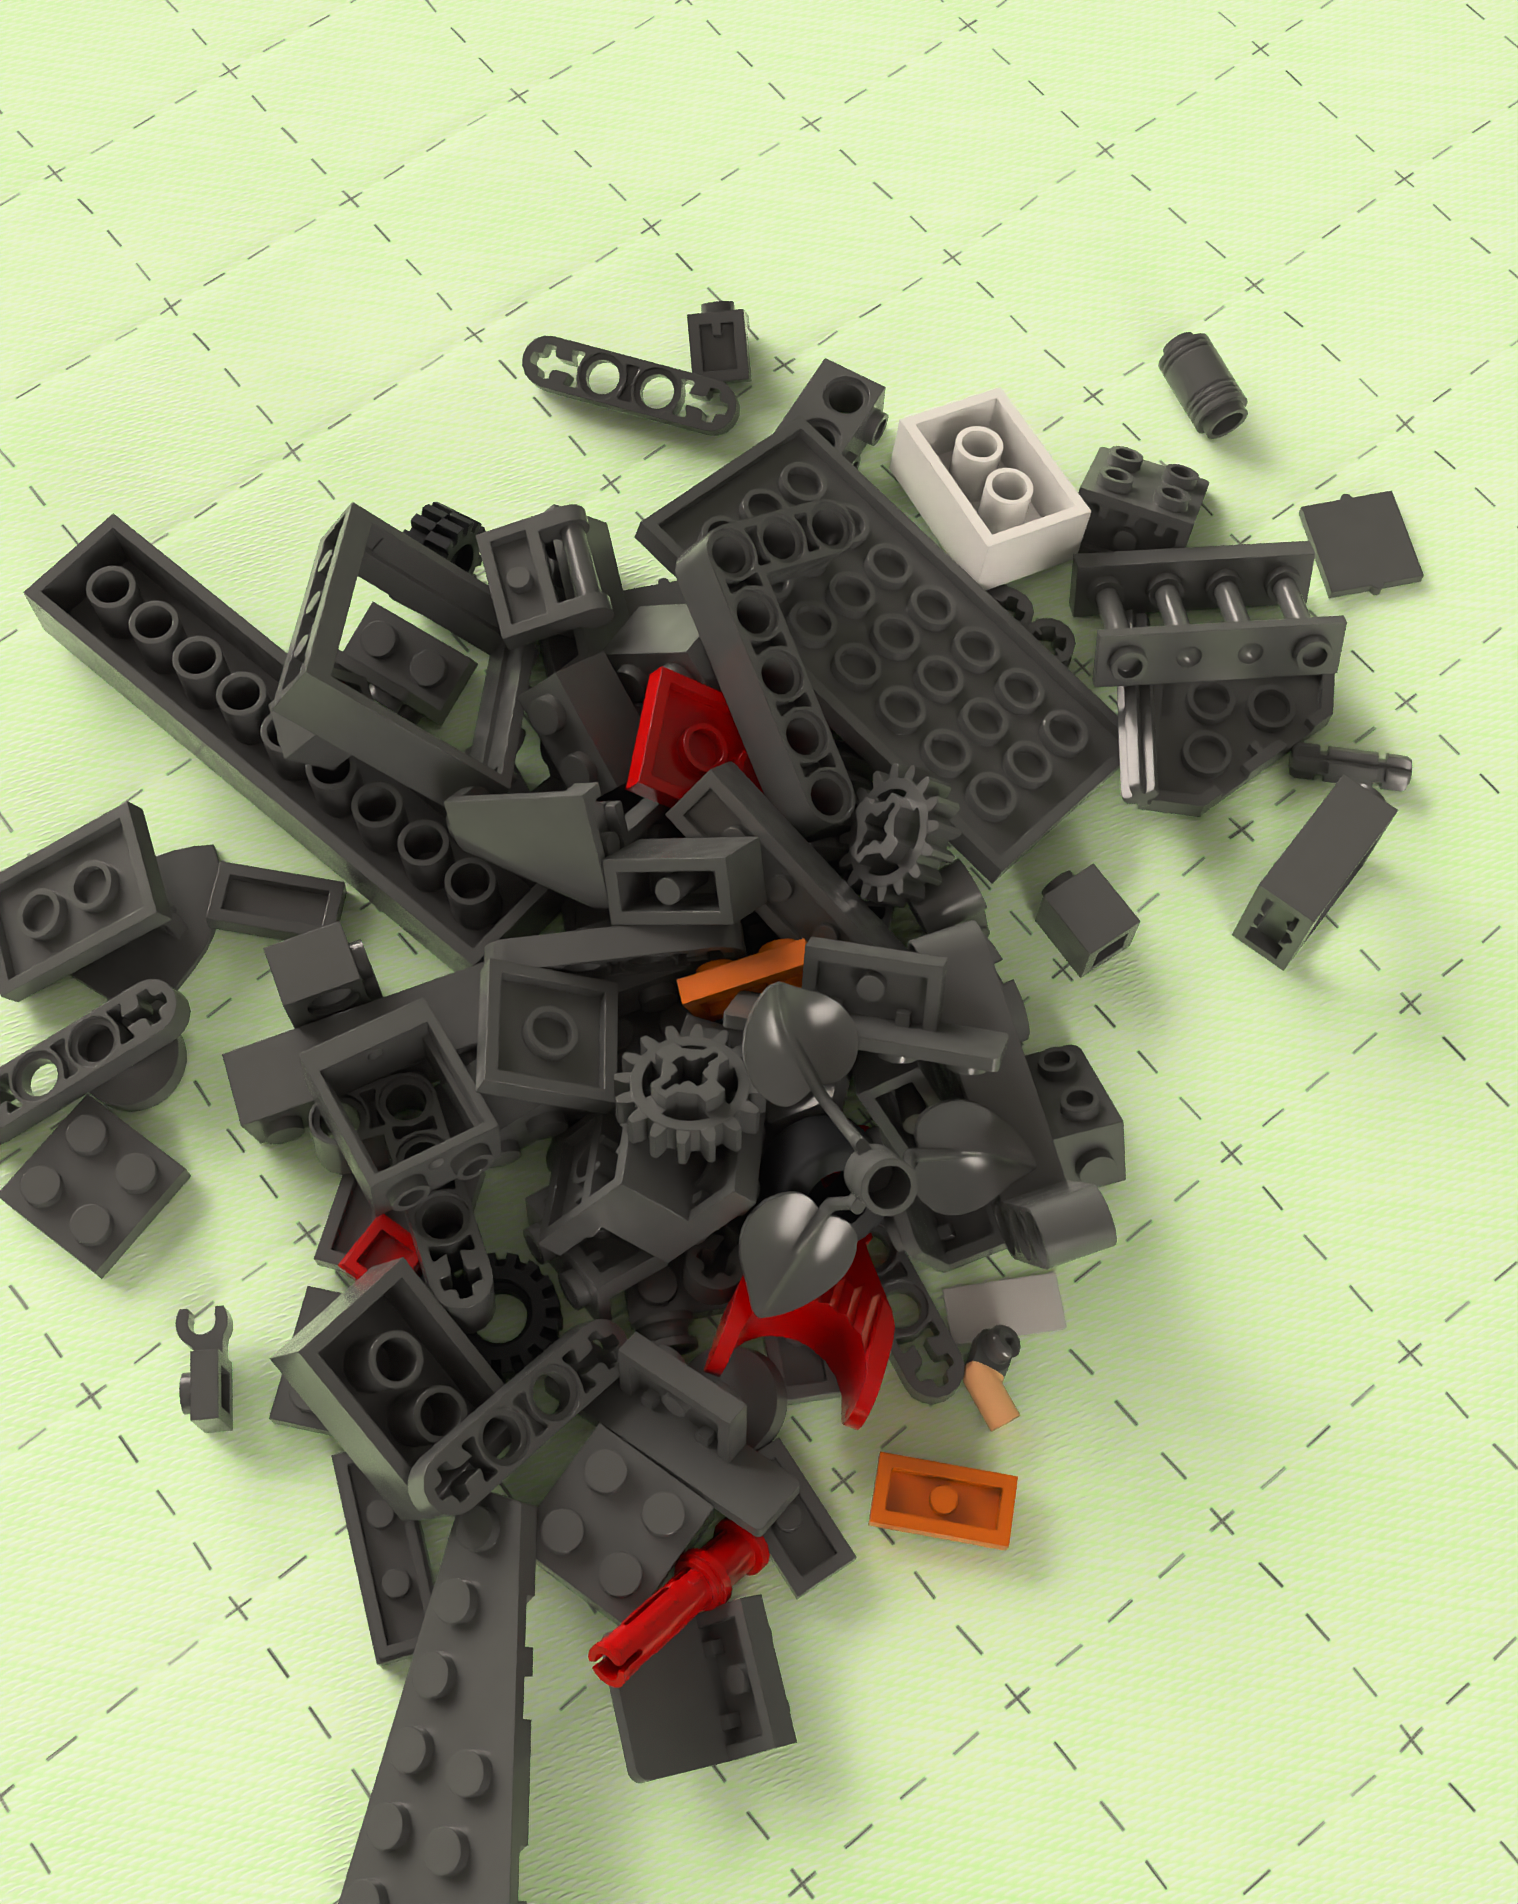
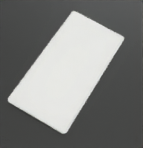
[942,1272,1067,1345]

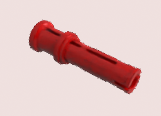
[588,1517,770,1688]

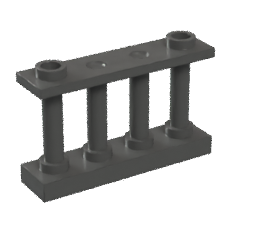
[1069,540,1347,688]

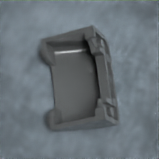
[444,703,686,910]

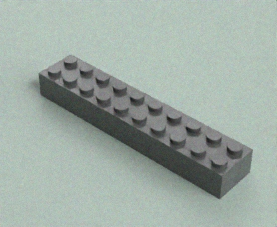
[23,513,566,972]

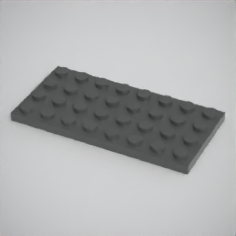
[634,415,1120,884]

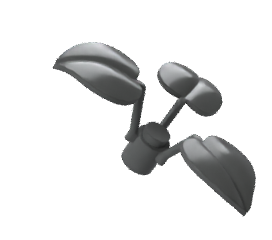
[739,981,1037,1318]

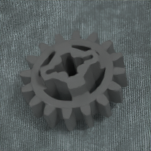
[839,763,961,908]
[614,1024,766,1164]

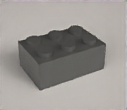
[269,1257,511,1521]

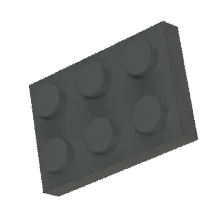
[0,801,173,1002]

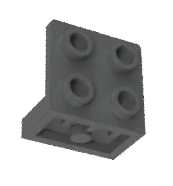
[1078,446,1210,554]
[334,601,478,726]

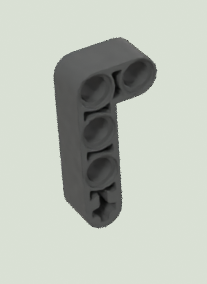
[309,1072,496,1335]

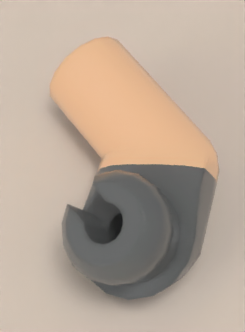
[963,1325,1021,1432]

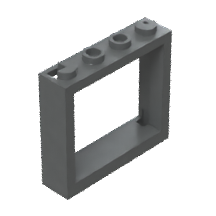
[271,501,540,807]

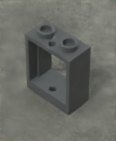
[1232,774,1398,971]
[298,997,502,1217]

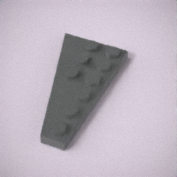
[338,1491,537,1904]

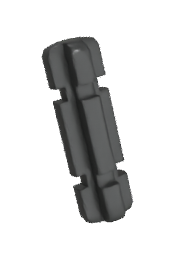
[1288,742,1412,792]

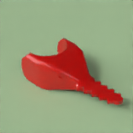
[704,1125,895,1430]

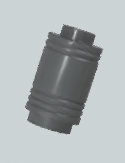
[1158,332,1248,439]

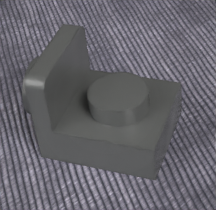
[687,301,752,384]

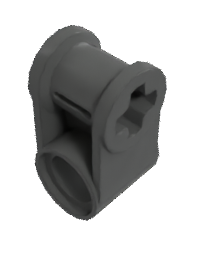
[907,858,990,938]

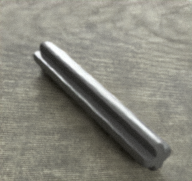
[1117,609,1159,808]

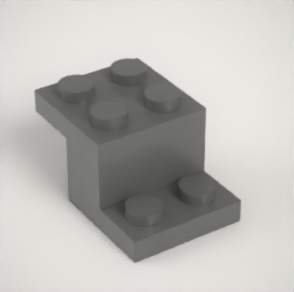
[538,1082,767,1263]

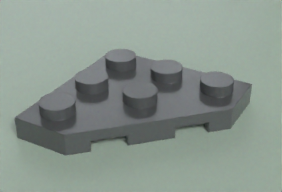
[1138,673,1335,817]

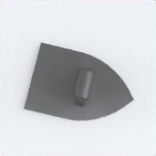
[69,844,220,1012]

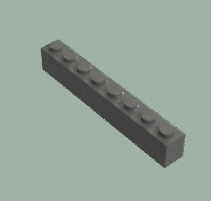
[222,917,748,1144]

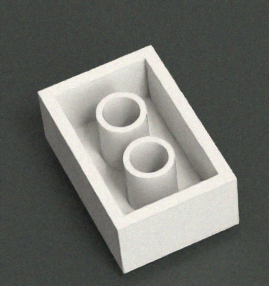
[889,387,1091,590]

